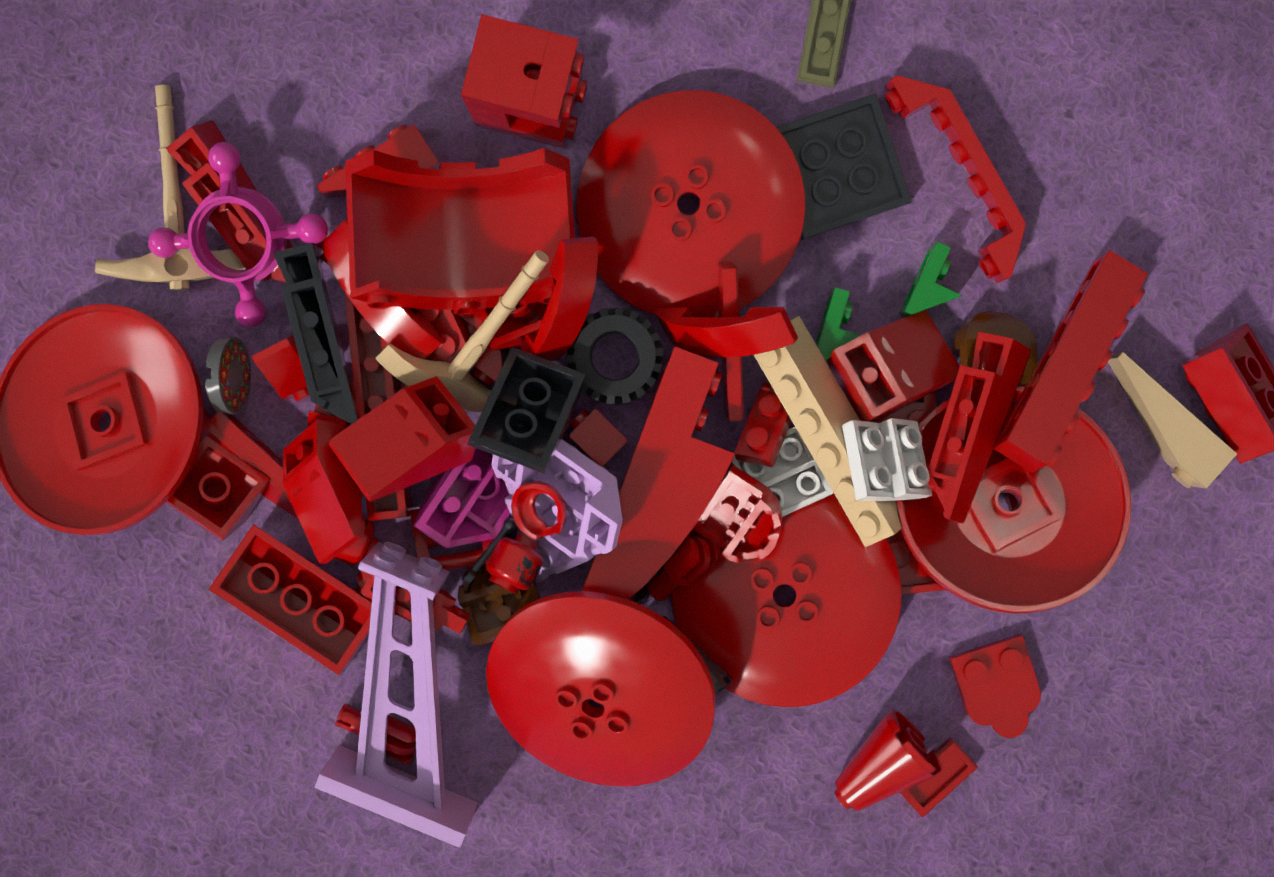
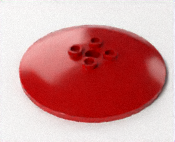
[577,90,805,317]
[0,304,203,535]
[896,386,1131,613]
[672,492,902,707]
[486,591,716,787]

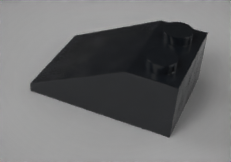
[468,347,586,474]

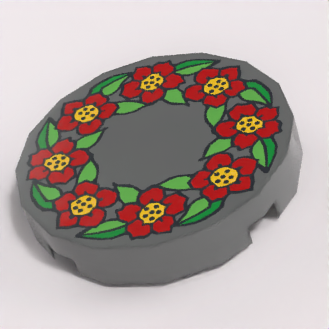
[205,337,251,414]

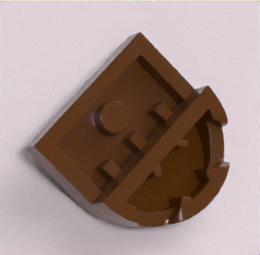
[953,311,1038,386]
[458,563,540,647]

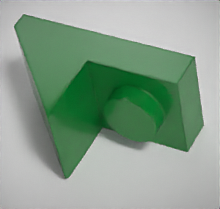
[899,241,962,317]
[815,287,861,361]

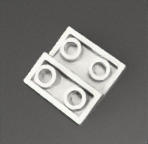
[842,418,932,501]
[731,427,833,517]

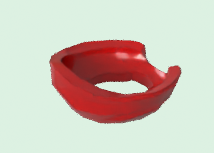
[511,481,567,540]

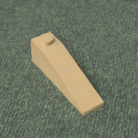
[1108,352,1237,488]

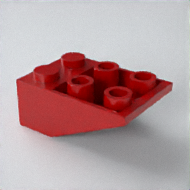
[826,310,960,422]
[329,376,476,502]
[283,419,365,564]

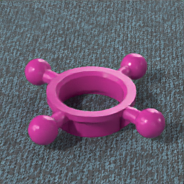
[148,142,328,327]

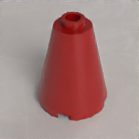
[834,709,943,811]

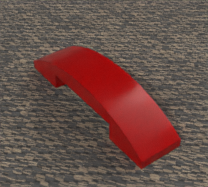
[321,219,445,359]
[520,236,598,362]
[654,307,798,358]

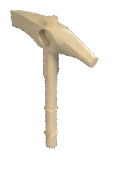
[95,85,245,291]
[375,250,549,413]

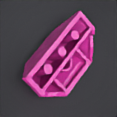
[413,424,510,548]

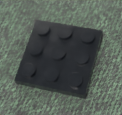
[776,93,912,240]

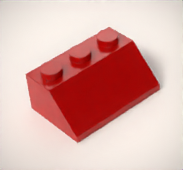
[1182,323,1274,464]

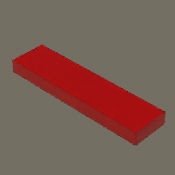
[718,262,744,421]

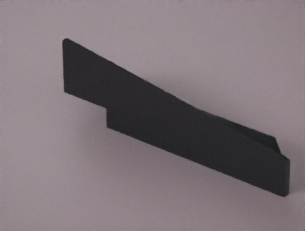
[274,243,360,424]

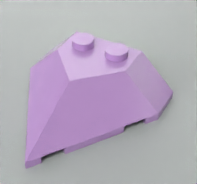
[491,439,623,583]

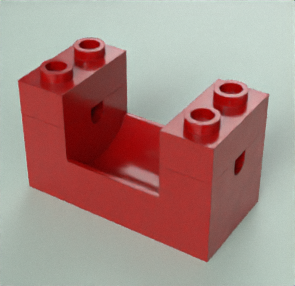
[461,14,588,149]

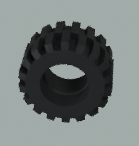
[566,307,664,405]

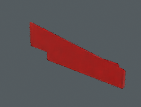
[166,120,292,282]
[928,332,1030,524]
[198,408,298,519]

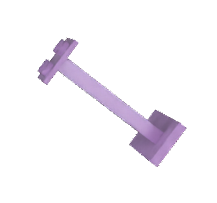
[314,542,478,848]

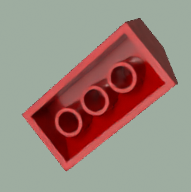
[208,524,372,675]

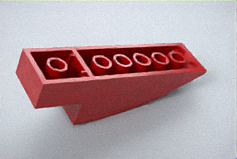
[582,346,735,599]

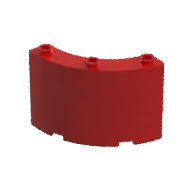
[345,148,575,315]

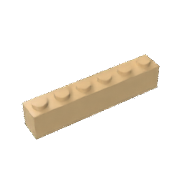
[754,316,902,547]

